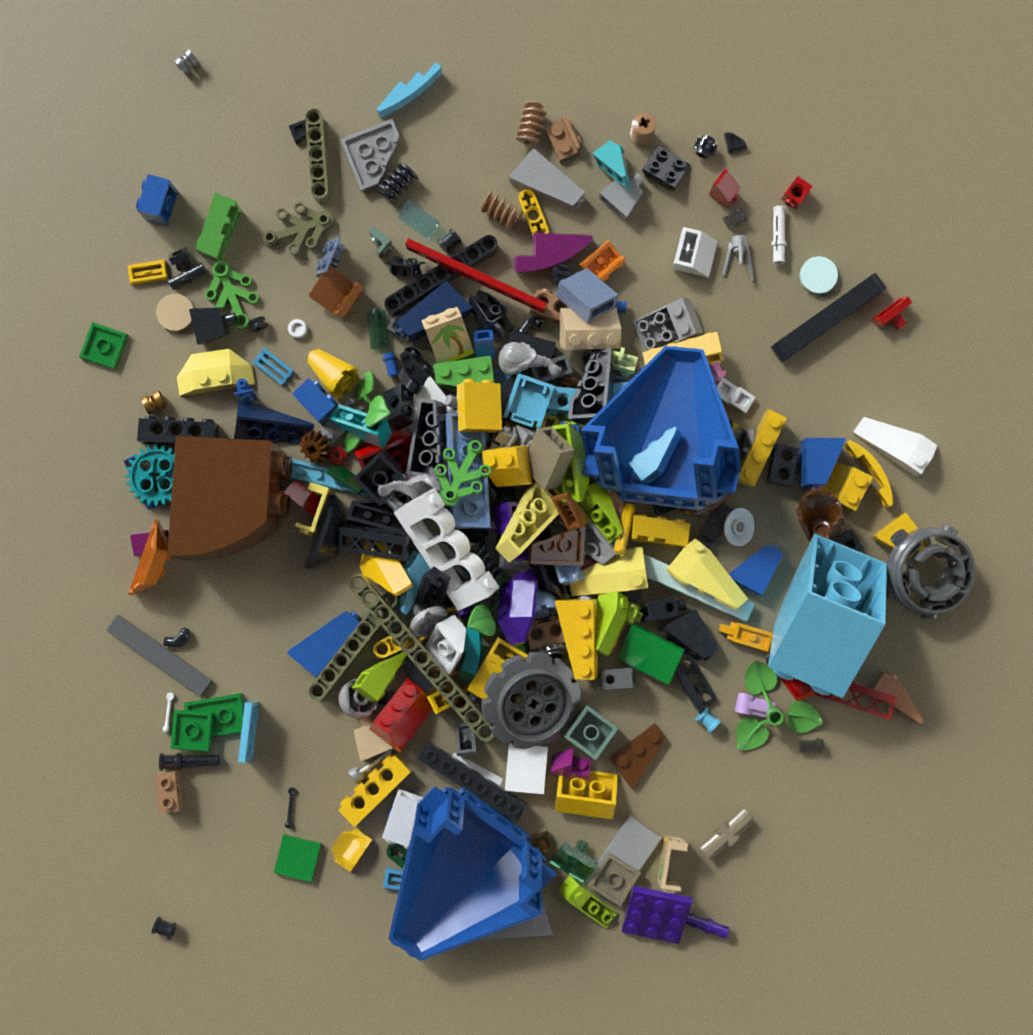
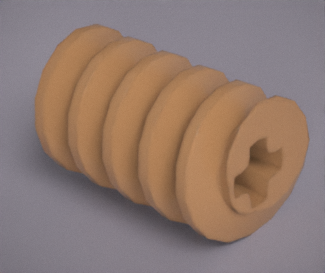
[516,102,547,145]
[630,113,657,146]
[481,190,524,230]

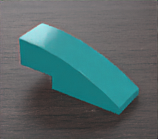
[461,627,483,675]

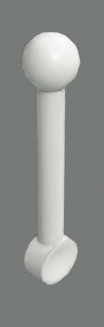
[163,693,175,733]

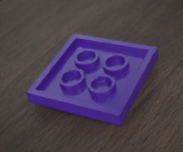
[621,886,692,944]

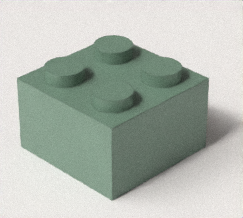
[563,704,619,760]

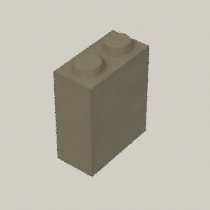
[528,426,575,490]

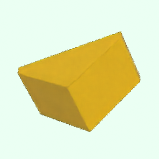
[427,684,458,714]

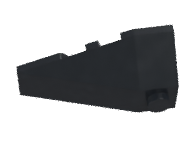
[568,348,613,425]

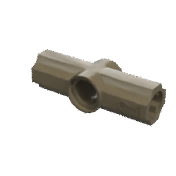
[700,809,755,860]

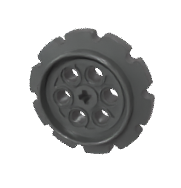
[481,652,580,749]

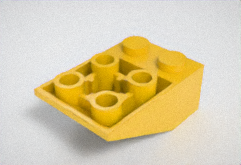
[467,637,528,699]

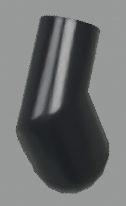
[517,316,545,334]
[163,628,191,647]

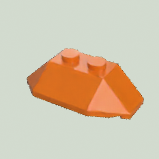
[128,519,171,596]

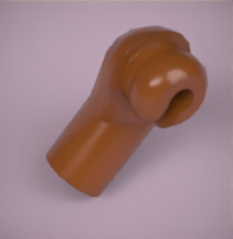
[559,376,581,389]

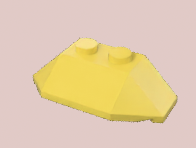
[177,349,255,396]

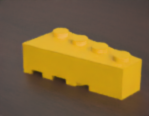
[555,599,598,680]

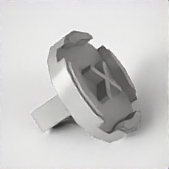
[410,603,448,638]

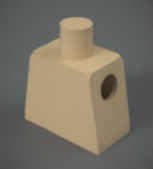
[354,715,393,761]

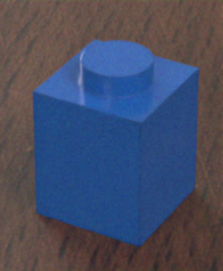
[473,329,496,359]

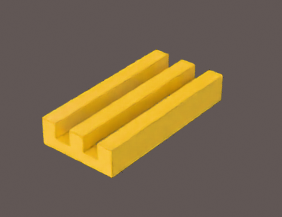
[127,259,169,285]

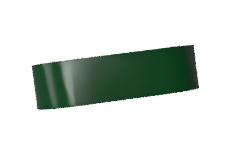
[386,844,407,869]

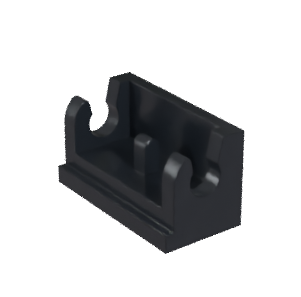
[414,566,451,609]

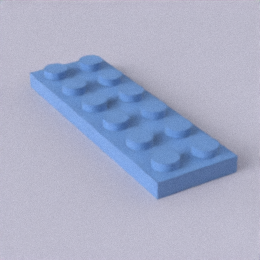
[445,412,491,530]

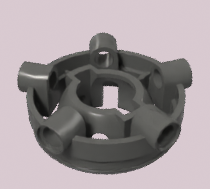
[886,524,975,619]

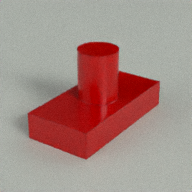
[871,297,913,329]

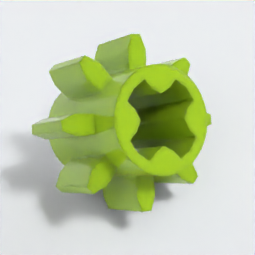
[624,602,643,625]

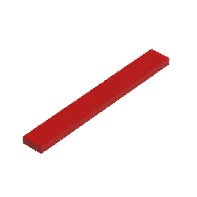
[405,238,547,313]

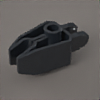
[468,290,514,338]

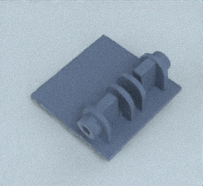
[315,237,345,275]

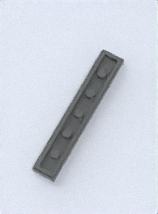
[106,615,212,696]

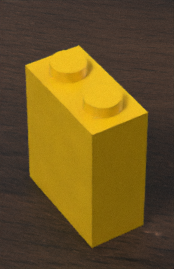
[457,379,502,433]

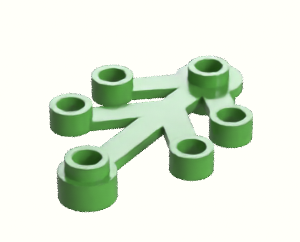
[205,261,259,330]
[434,440,491,506]

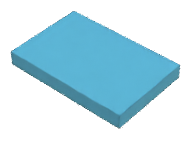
[238,701,259,763]

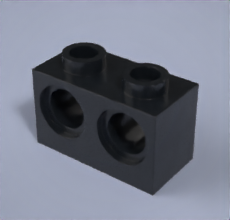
[766,444,801,488]

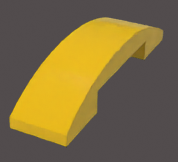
[844,440,893,508]

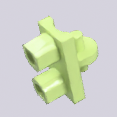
[613,347,638,377]

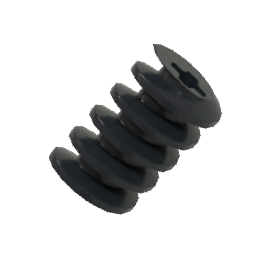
[377,163,419,204]
[469,542,503,581]

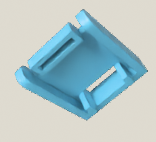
[503,373,555,429]

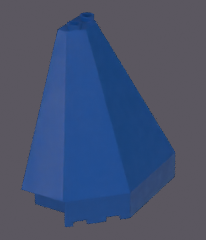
[581,346,741,510]
[388,786,556,961]

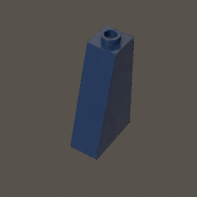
[395,280,472,343]

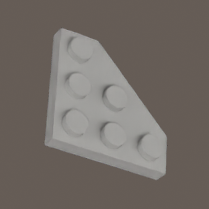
[340,119,400,192]

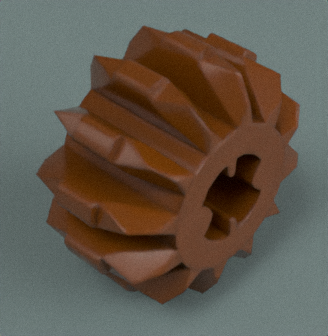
[299,430,333,463]

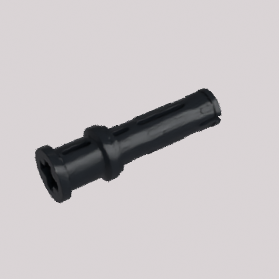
[159,753,220,771]

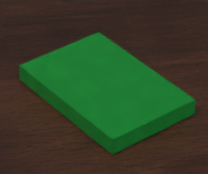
[617,624,685,685]
[184,693,244,737]

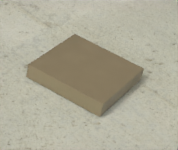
[587,852,642,907]

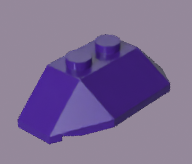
[497,569,538,646]

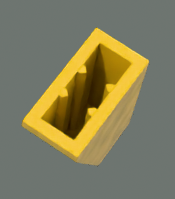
[871,512,932,562]

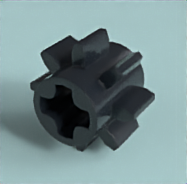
[693,135,718,159]
[550,262,572,286]

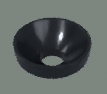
[488,477,515,505]

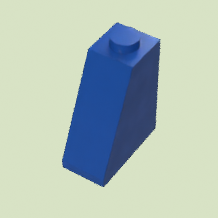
[728,544,783,596]

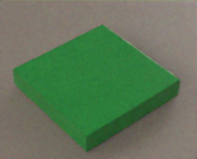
[79,322,129,370]
[170,709,214,752]
[273,834,322,882]

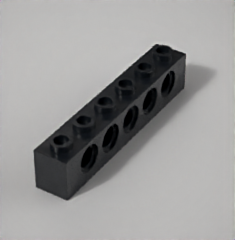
[418,741,527,822]

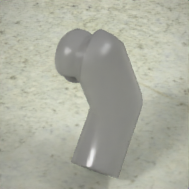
[742,429,756,457]

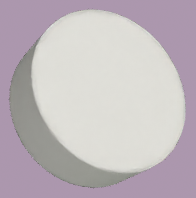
[288,319,308,339]

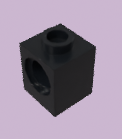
[832,529,864,552]

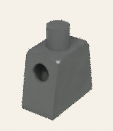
[591,667,637,690]

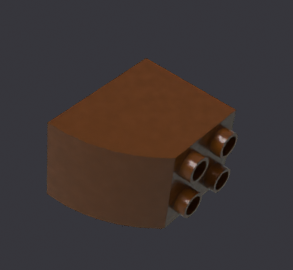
[167,436,292,560]

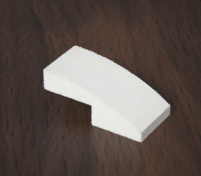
[716,378,755,413]

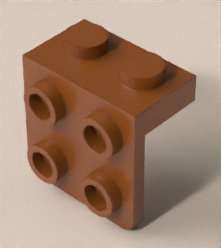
[308,266,364,318]

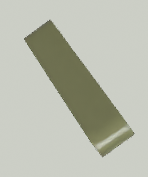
[305,108,330,204]

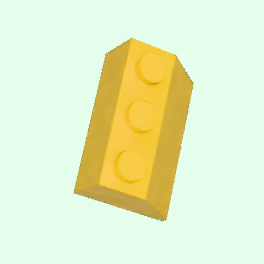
[554,771,618,820]

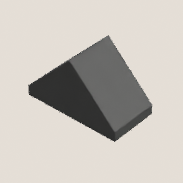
[455,723,477,756]

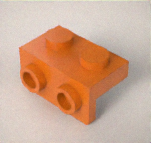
[579,240,626,282]

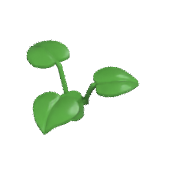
[343,370,392,455]
[467,569,529,654]
[736,660,823,750]

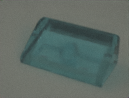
[398,199,439,239]

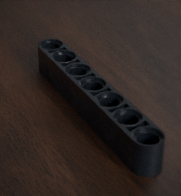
[384,235,498,316]
[770,273,887,363]

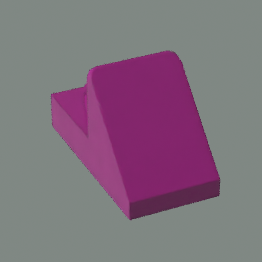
[550,749,591,779]

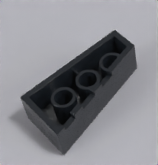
[406,398,449,482]

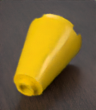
[307,349,359,399]

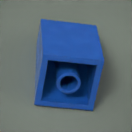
[799,438,845,492]

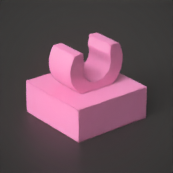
[709,362,727,383]

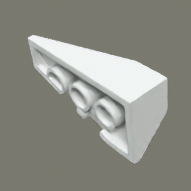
[853,417,938,477]

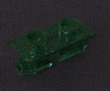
[367,308,390,349]

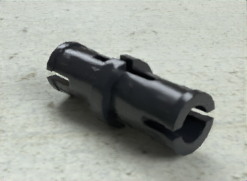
[168,262,207,290]

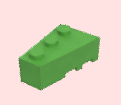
[196,192,243,261]
[434,356,495,391]

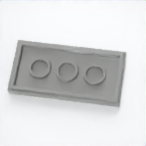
[585,815,661,883]

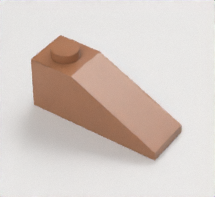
[870,671,923,724]

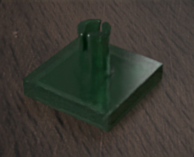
[550,840,599,883]

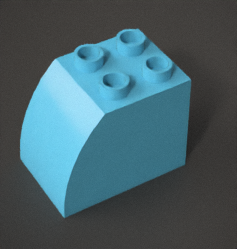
[768,533,887,698]

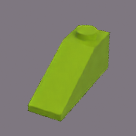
[595,591,629,656]

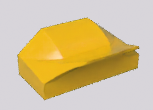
[330,828,373,872]

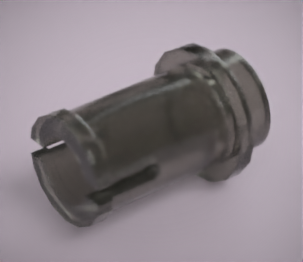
[799,737,824,753]

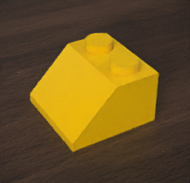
[482,445,532,487]
[822,462,873,513]

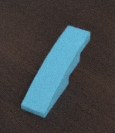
[376,62,442,118]

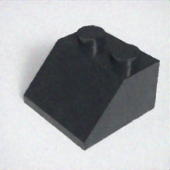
[353,449,408,506]

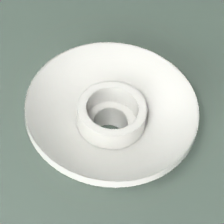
[724,508,755,546]

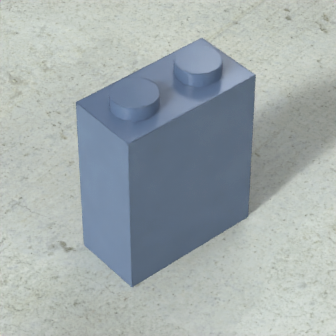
[556,268,618,323]

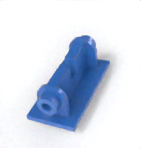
[234,379,258,403]

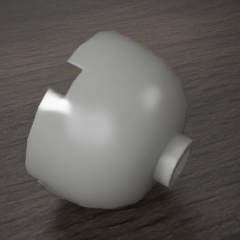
[338,678,378,718]

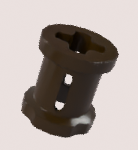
[532,830,556,855]

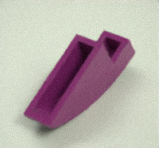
[513,232,593,272]

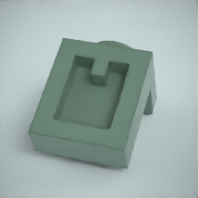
[368,226,392,259]

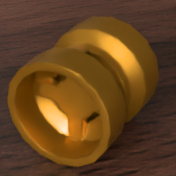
[141,390,167,415]

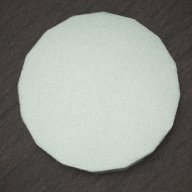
[799,256,838,295]

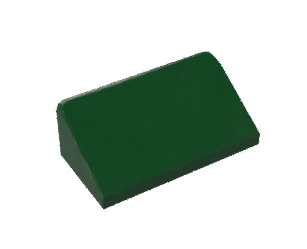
[327,463,364,495]

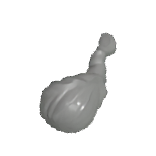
[499,342,562,377]
[378,474,443,500]

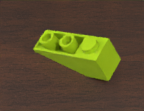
[578,482,623,543]
[352,651,407,701]
[558,875,618,929]

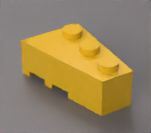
[629,514,690,547]

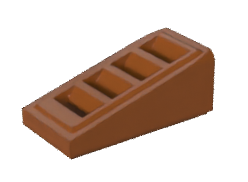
[551,492,589,531]

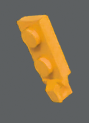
[718,622,773,652]

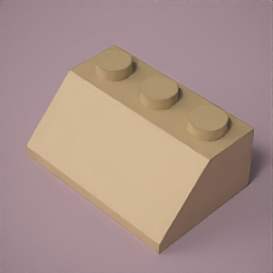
[560,307,621,350]

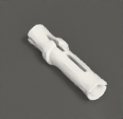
[771,206,787,264]

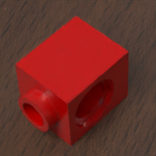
[781,175,813,210]

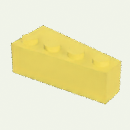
[496,481,559,562]

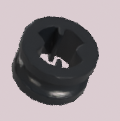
[249,316,268,332]

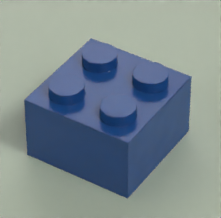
[136,174,178,227]
[292,378,338,426]

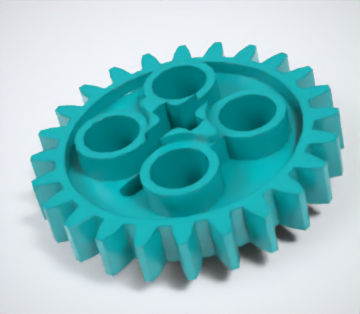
[125,444,175,507]

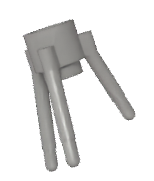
[722,235,755,282]

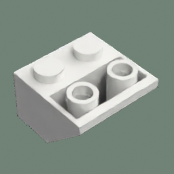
[672,227,718,278]

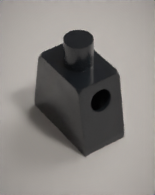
[189,307,238,345]
[638,596,687,623]

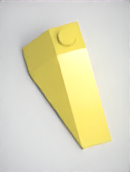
[666,539,748,611]
[570,547,648,596]

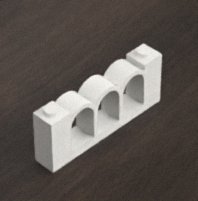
[394,488,499,611]

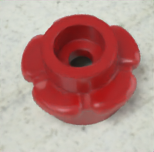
[329,446,347,465]

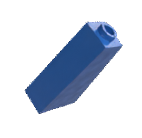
[287,610,361,677]

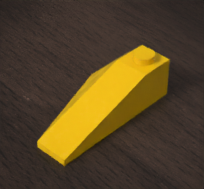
[359,540,413,596]

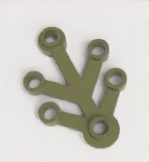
[263,202,334,256]

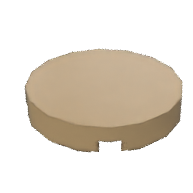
[156,294,194,332]

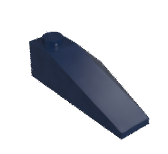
[234,402,315,444]

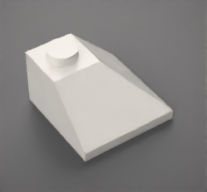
[426,615,466,674]

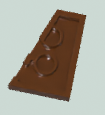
[608,723,667,789]

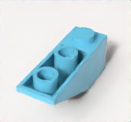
[629,427,682,485]
[398,550,430,615]

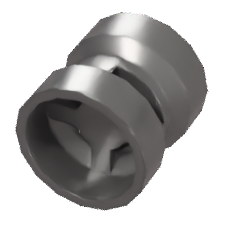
[173,49,200,76]

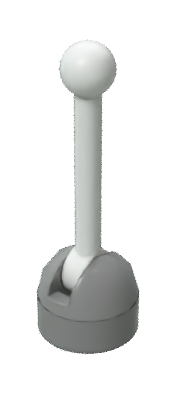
[348,750,392,784]

